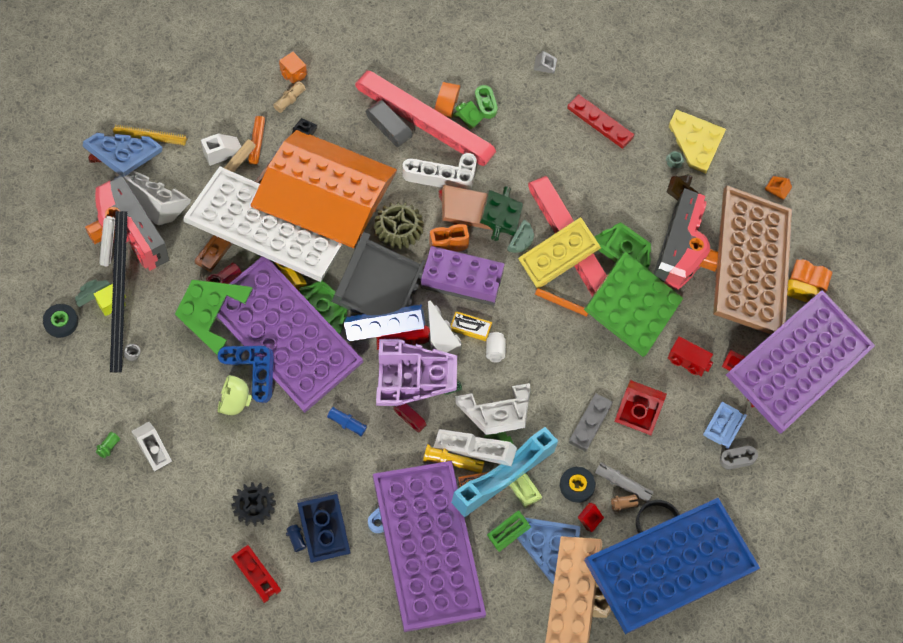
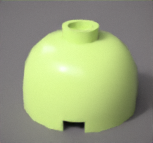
[217,375,252,415]

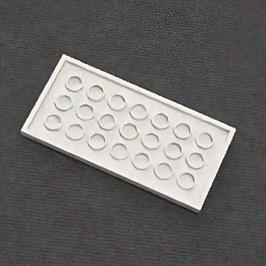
[184,167,344,282]

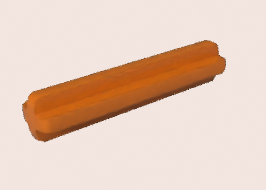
[248,116,265,165]

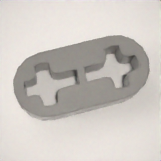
[720,446,758,469]

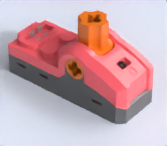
[85,175,170,271]
[654,188,718,290]

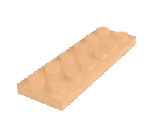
[545,536,602,643]

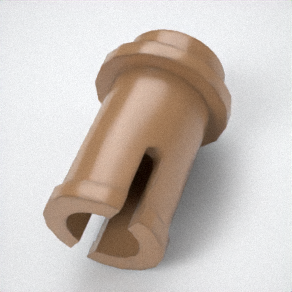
[611,494,638,512]

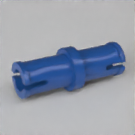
[327,407,367,437]

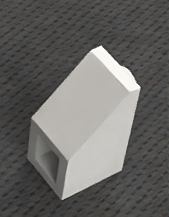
[201,134,241,166]

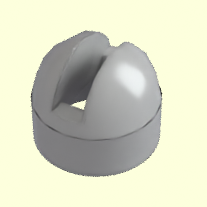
[124,344,141,361]

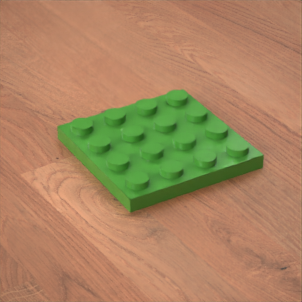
[584,251,683,357]

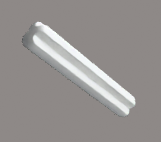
[99,216,115,267]

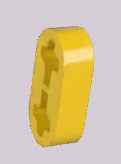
[787,279,820,303]

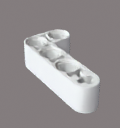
[403,153,476,190]

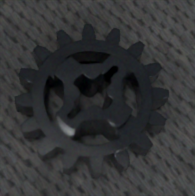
[231,482,276,527]

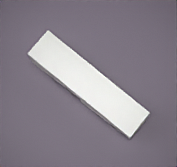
[433,429,517,466]

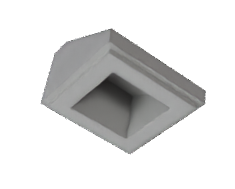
[533,51,557,74]

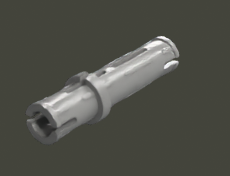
[595,462,653,502]

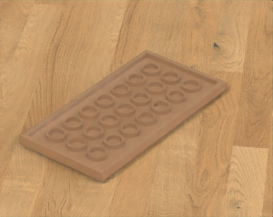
[713,185,792,334]

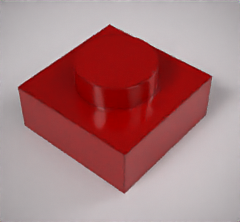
[578,503,604,532]

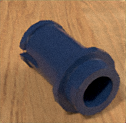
[286,525,307,552]

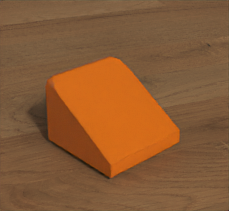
[765,176,792,200]

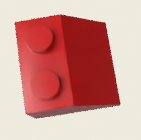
[614,380,667,435]

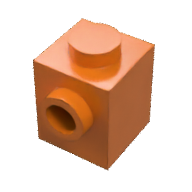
[279,52,307,84]

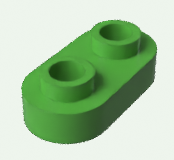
[475,85,498,119]

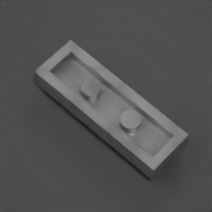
[569,393,613,452]

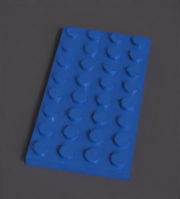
[584,498,760,635]

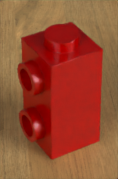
[667,336,714,377]

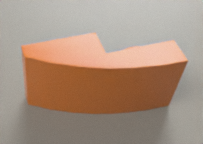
[434,82,461,119]

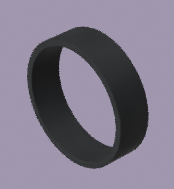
[636,500,680,534]

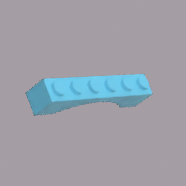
[451,427,558,517]

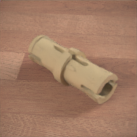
[273,81,306,113]

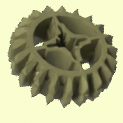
[374,201,424,250]

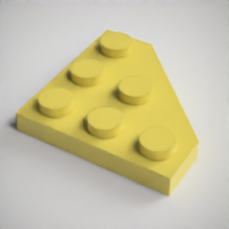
[669,109,726,174]

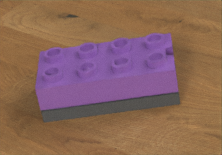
[421,246,505,306]

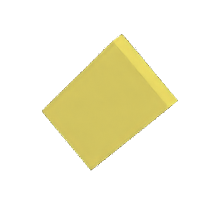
[518,217,601,288]

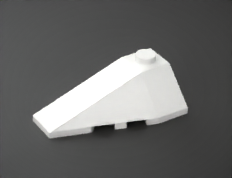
[115,171,191,225]

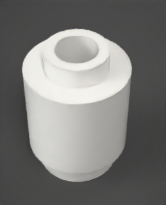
[486,332,506,362]

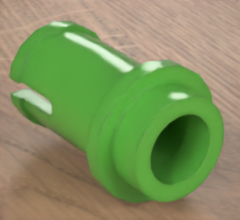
[96,432,120,458]

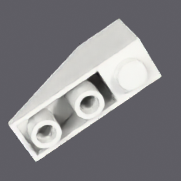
[428,301,462,355]

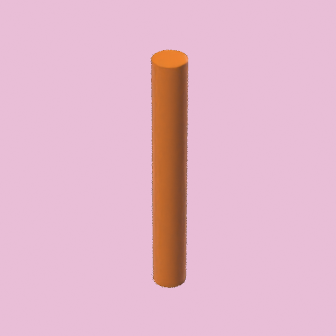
[535,288,588,317]

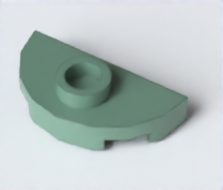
[507,220,534,253]
[75,280,111,307]

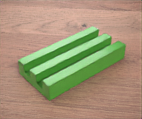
[487,510,531,552]

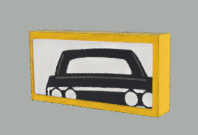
[451,312,492,341]

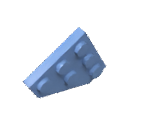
[83,133,162,177]
[517,518,581,584]

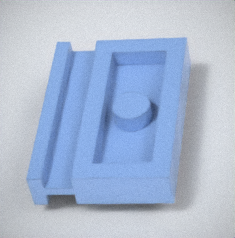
[703,402,747,449]

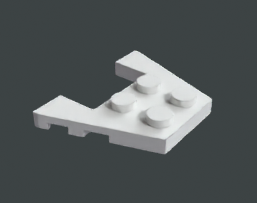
[455,383,530,435]

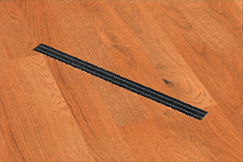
[110,211,128,373]

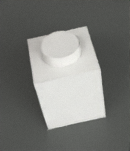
[131,422,172,471]

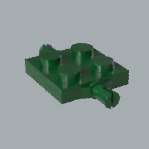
[479,186,523,241]

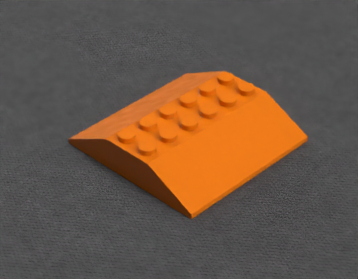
[251,130,397,248]

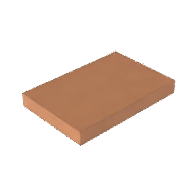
[442,185,492,230]

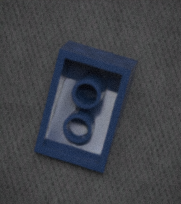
[297,491,351,563]

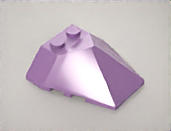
[376,339,457,406]

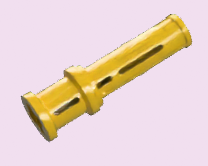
[423,444,485,473]

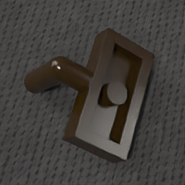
[666,174,700,201]

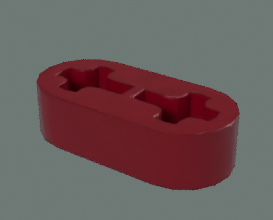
[393,403,427,433]

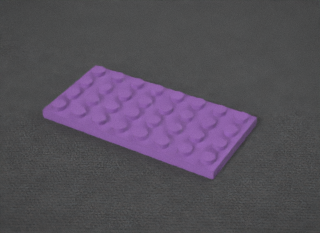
[217,256,364,413]
[726,290,875,434]
[372,461,486,632]

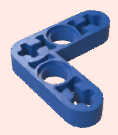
[218,346,274,403]

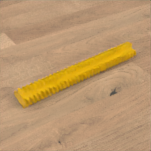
[113,125,187,146]

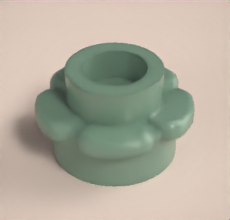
[666,151,684,168]

